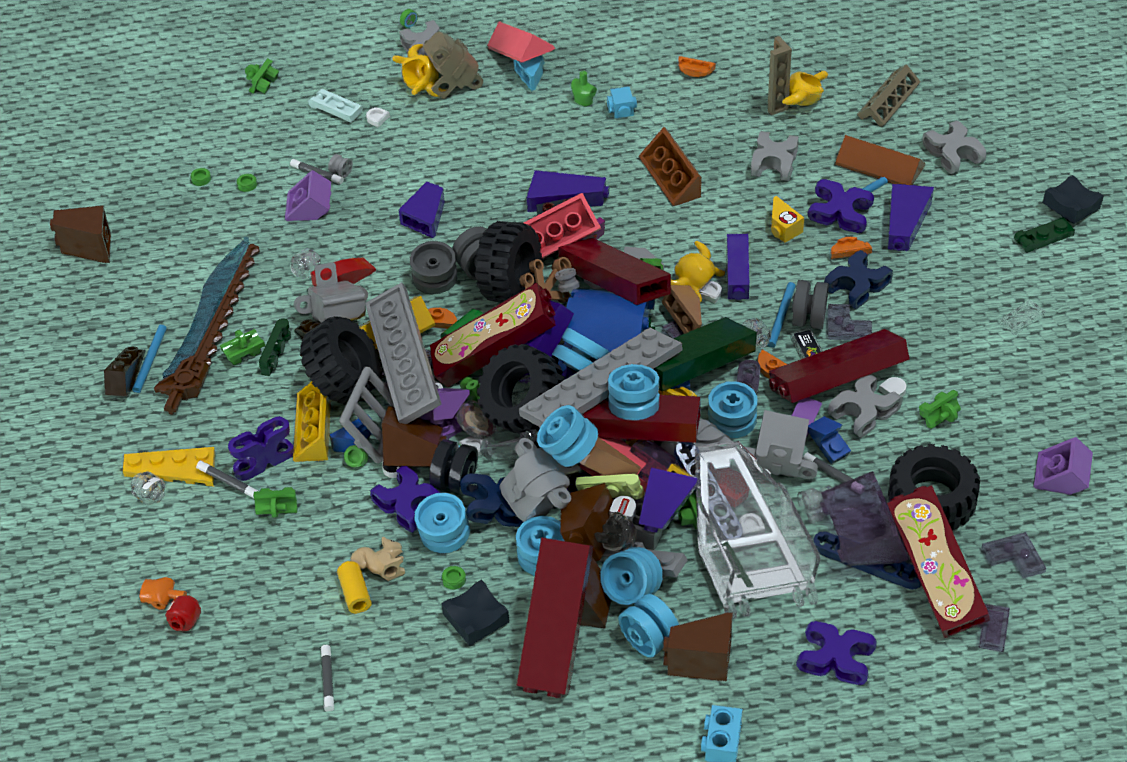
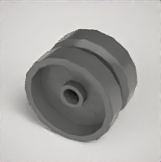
[452,226,487,280]
[410,241,458,294]
[792,280,829,330]

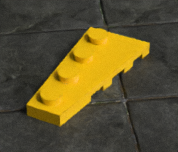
[123,447,215,487]

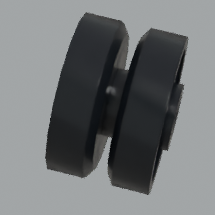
[429,439,478,495]

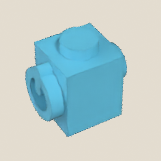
[607,87,637,118]

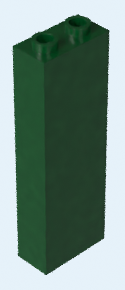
[653,317,757,392]

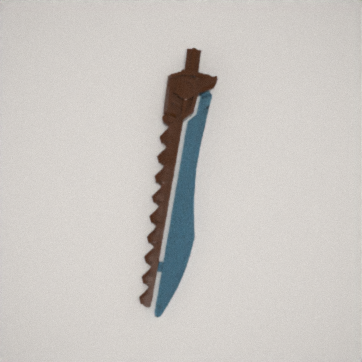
[154,236,260,415]

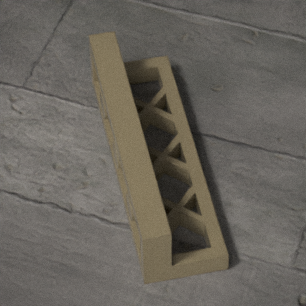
[767,36,792,116]
[857,64,921,127]

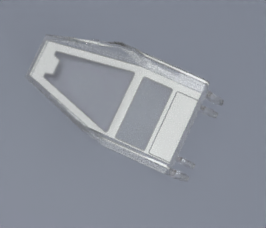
[695,441,820,619]

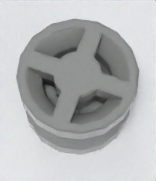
[328,154,353,178]
[555,268,580,292]

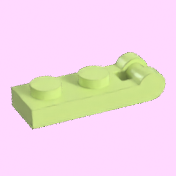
[575,474,645,500]

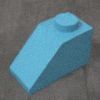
[514,55,544,91]

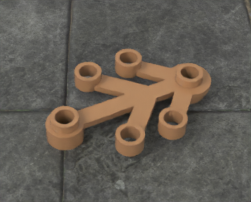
[520,257,571,303]

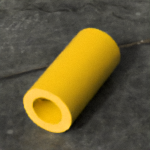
[337,561,372,614]

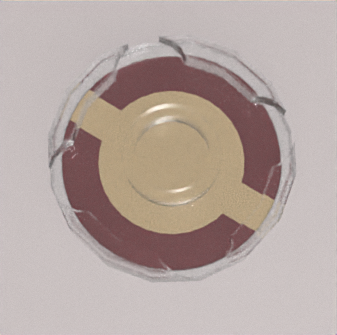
[456,401,499,440]

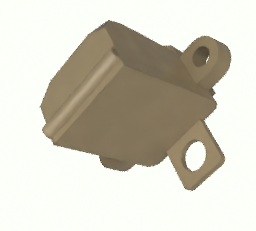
[423,31,483,99]

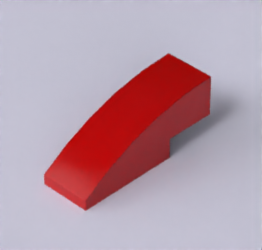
[310,258,376,286]

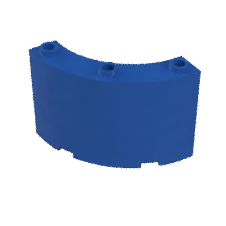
[558,289,655,371]

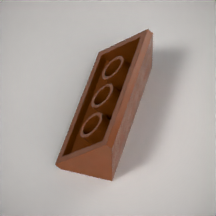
[639,127,701,206]
[835,135,925,185]

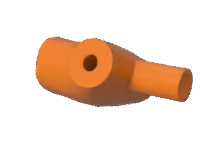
[139,577,187,610]

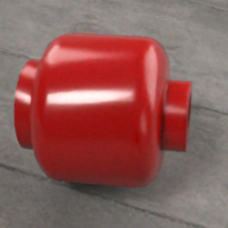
[165,595,201,631]

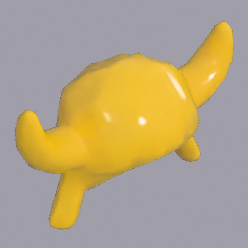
[392,44,446,97]
[782,71,828,106]
[671,241,725,302]

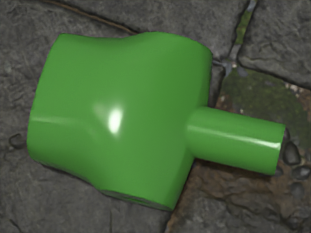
[571,71,597,106]
[460,377,480,408]

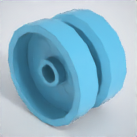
[552,327,610,372]
[608,364,660,420]
[708,382,758,438]
[537,405,598,467]
[415,493,470,553]
[516,516,564,576]
[600,547,663,605]
[618,594,679,658]

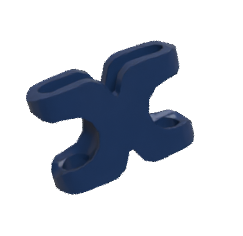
[824,250,893,309]
[460,473,523,527]

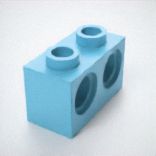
[701,705,742,762]

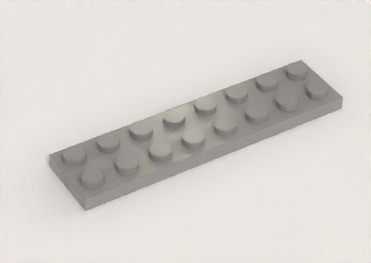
[365,282,442,424]
[519,328,682,427]

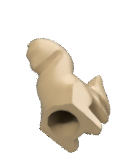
[350,537,405,581]

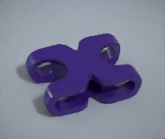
[807,179,874,233]
[228,416,294,481]
[370,466,440,533]
[796,621,877,685]

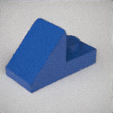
[329,414,372,453]
[807,416,851,464]

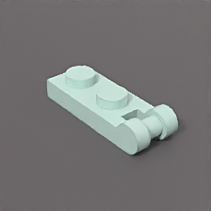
[308,89,363,122]

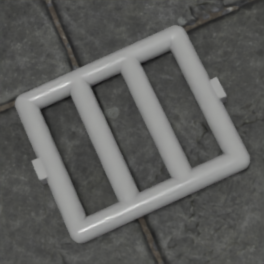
[339,367,394,463]

